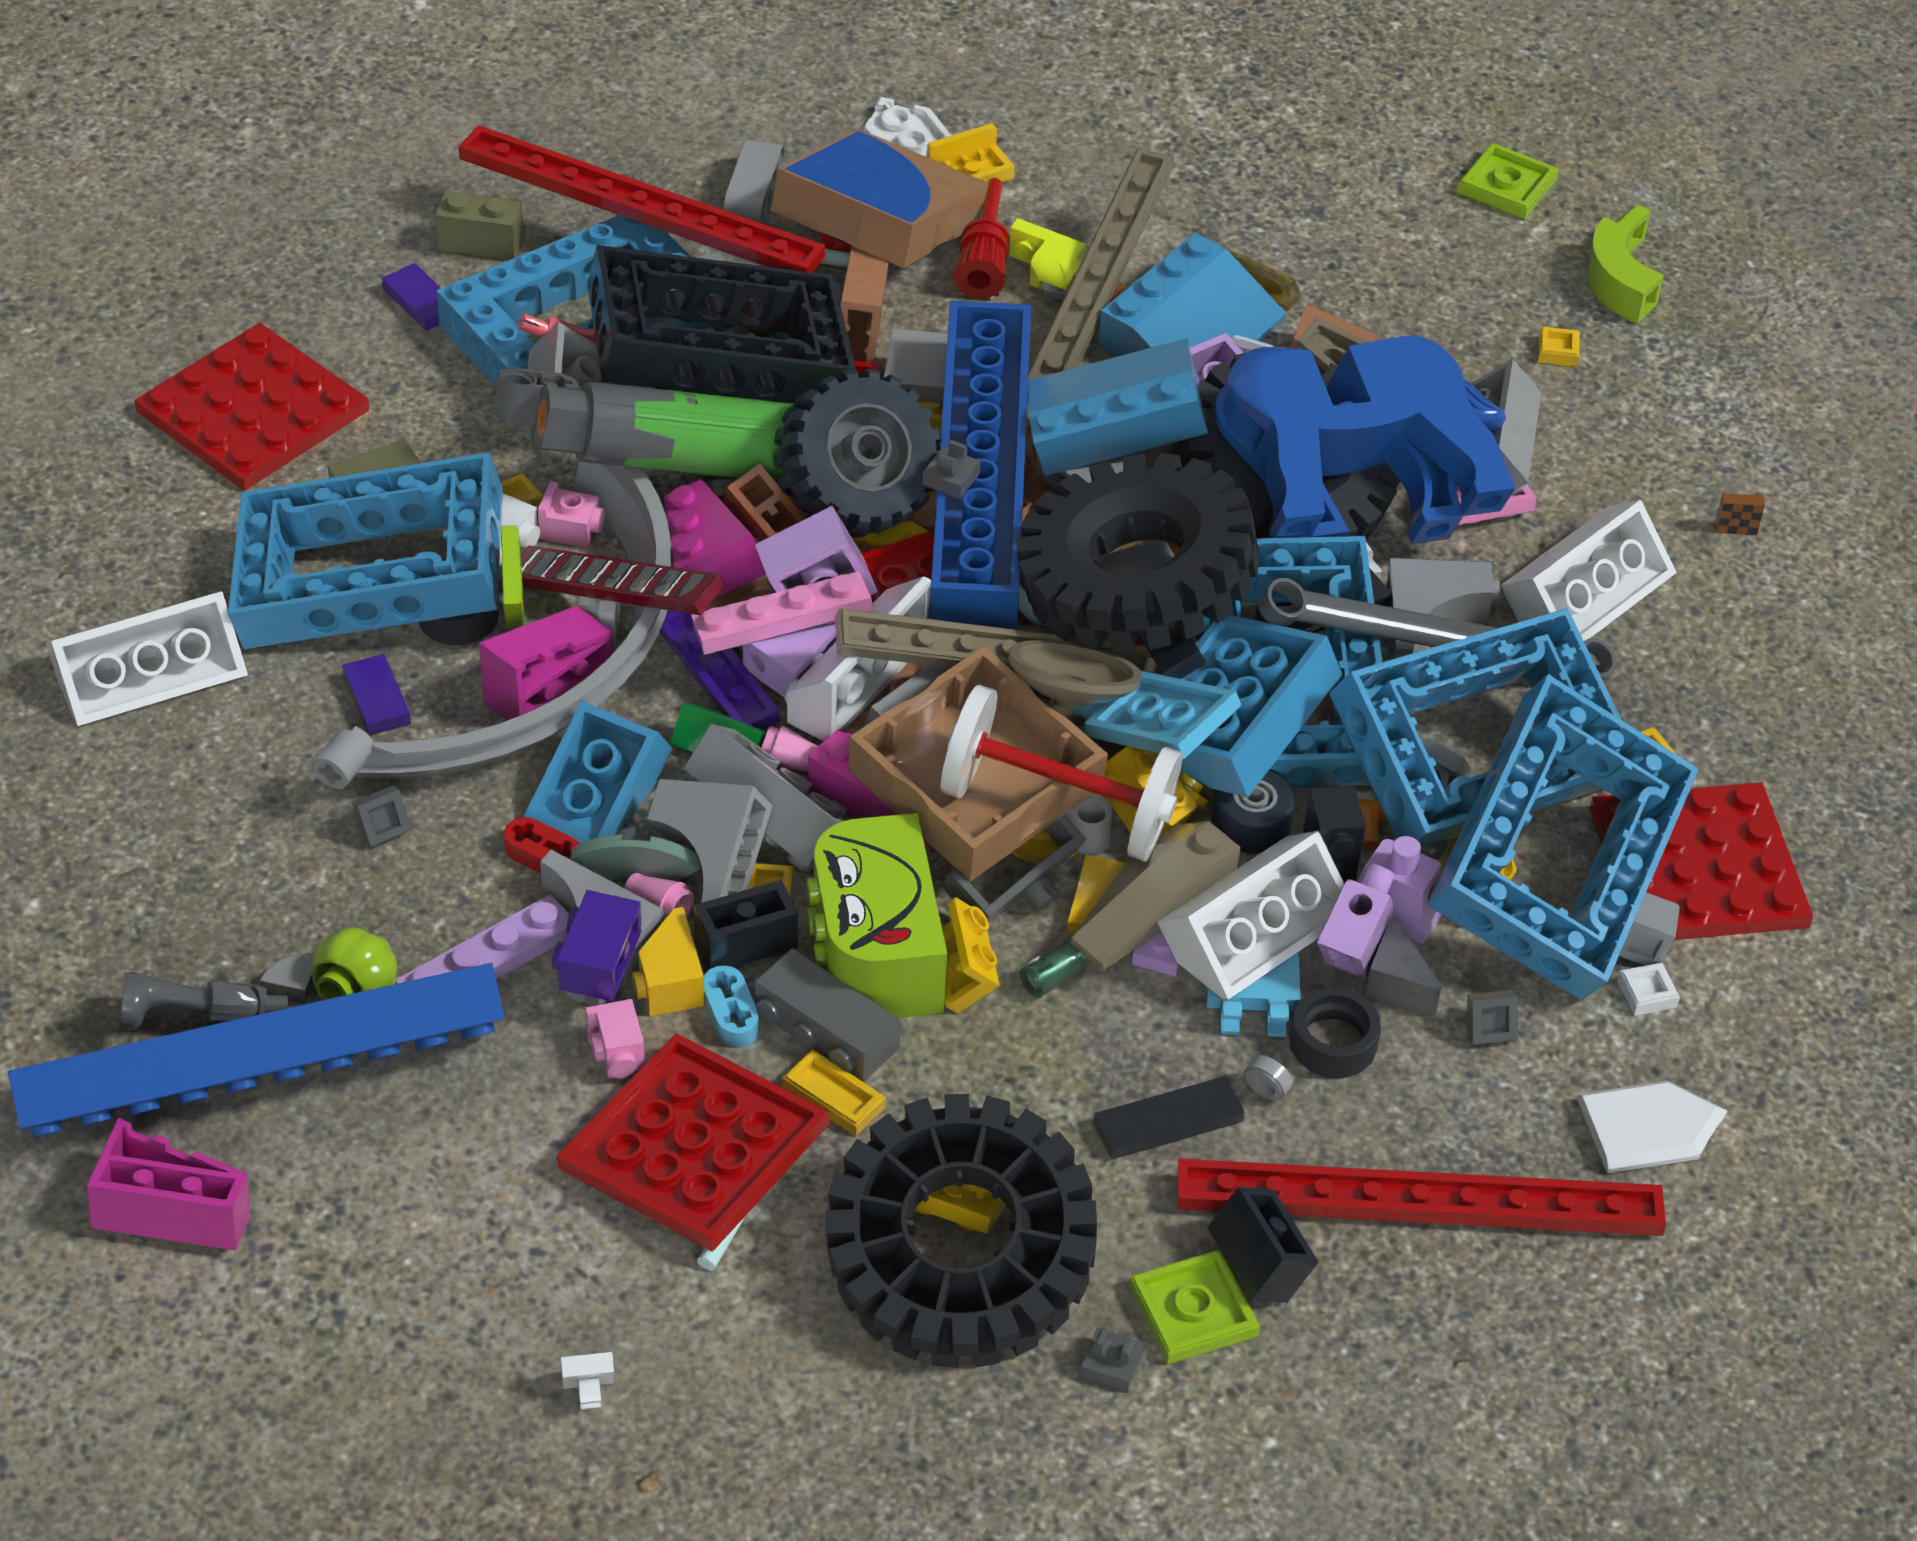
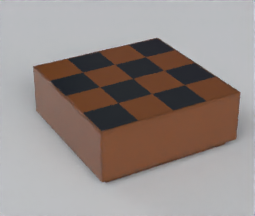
[1715,493,1765,535]

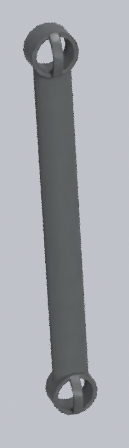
[1258,578,1616,681]

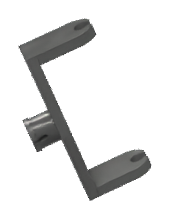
[942,815,1086,923]

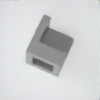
[1619,892,1680,966]

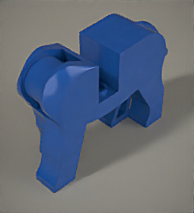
[1214,335,1516,544]

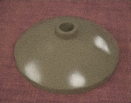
[1008,640,1142,709]

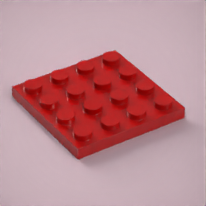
[135,322,369,491]
[1589,782,1814,940]
[556,1033,830,1252]

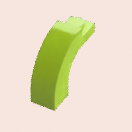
[1587,204,1664,324]

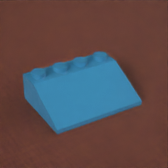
[1098,233,1287,357]
[1028,338,1208,476]
[1181,615,1342,798]

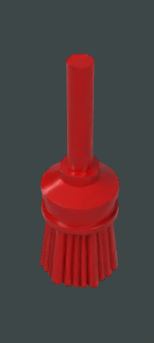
[952,178,1010,300]

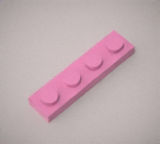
[691,571,873,655]

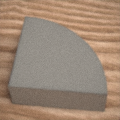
[260,954,314,1001]

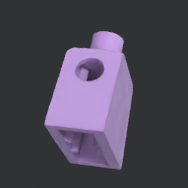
[743,621,836,698]
[1357,836,1443,944]
[1317,864,1395,980]

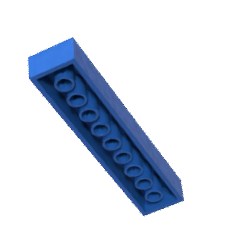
[930,301,1031,629]
[7,963,505,1138]

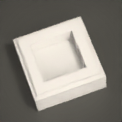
[1617,963,1680,1016]

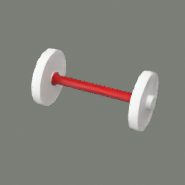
[940,685,1183,861]

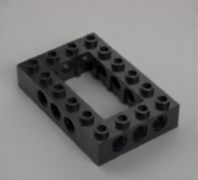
[587,245,856,404]

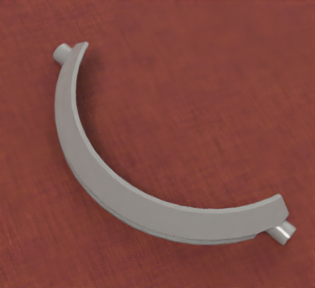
[312,462,673,789]

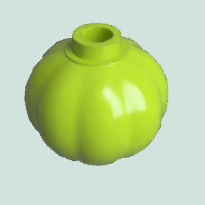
[312,927,398,1000]

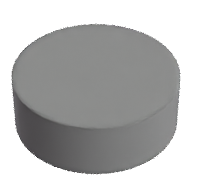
[1244,1055,1293,1100]

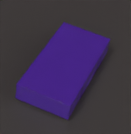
[381,263,440,331]
[342,654,411,735]

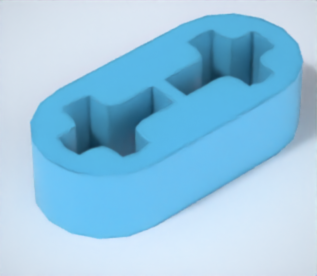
[704,966,759,1048]

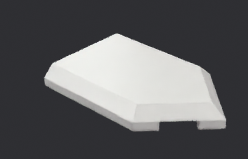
[863,97,952,157]
[1577,1081,1727,1174]

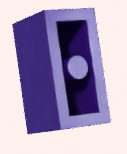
[552,890,642,1002]

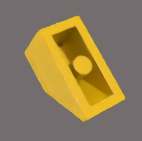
[632,907,704,1017]

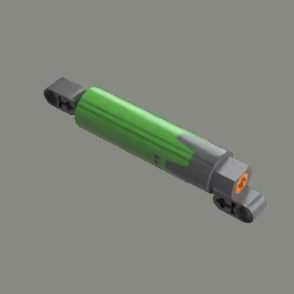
[492,368,941,482]

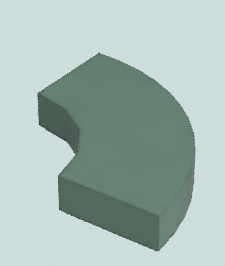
[571,834,700,882]

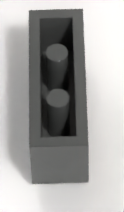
[755,948,900,1082]

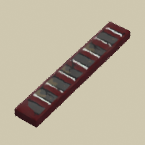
[521,545,724,615]

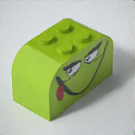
[806,813,947,1018]

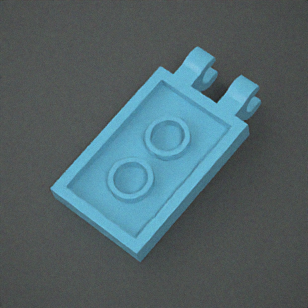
[1072,671,1242,759]
[1206,952,1301,1037]

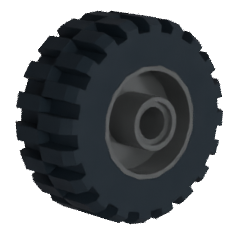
[773,369,942,538]

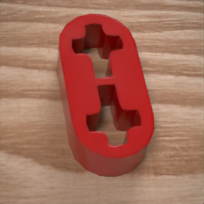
[504,817,580,873]

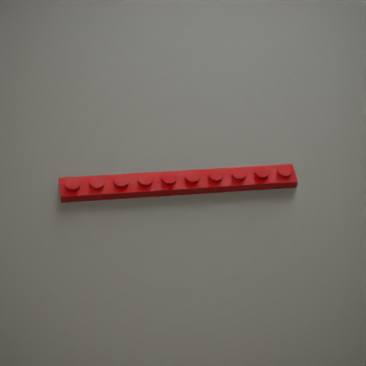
[458,125,825,273]
[1177,1158,1666,1236]

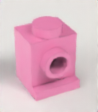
[538,481,605,549]
[585,999,645,1079]

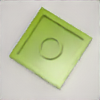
[1457,142,1559,220]
[501,525,524,632]
[1128,1249,1260,1365]

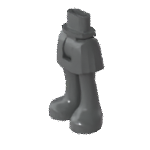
[121,972,288,1030]

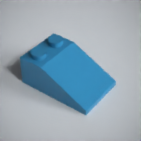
[523,701,673,844]

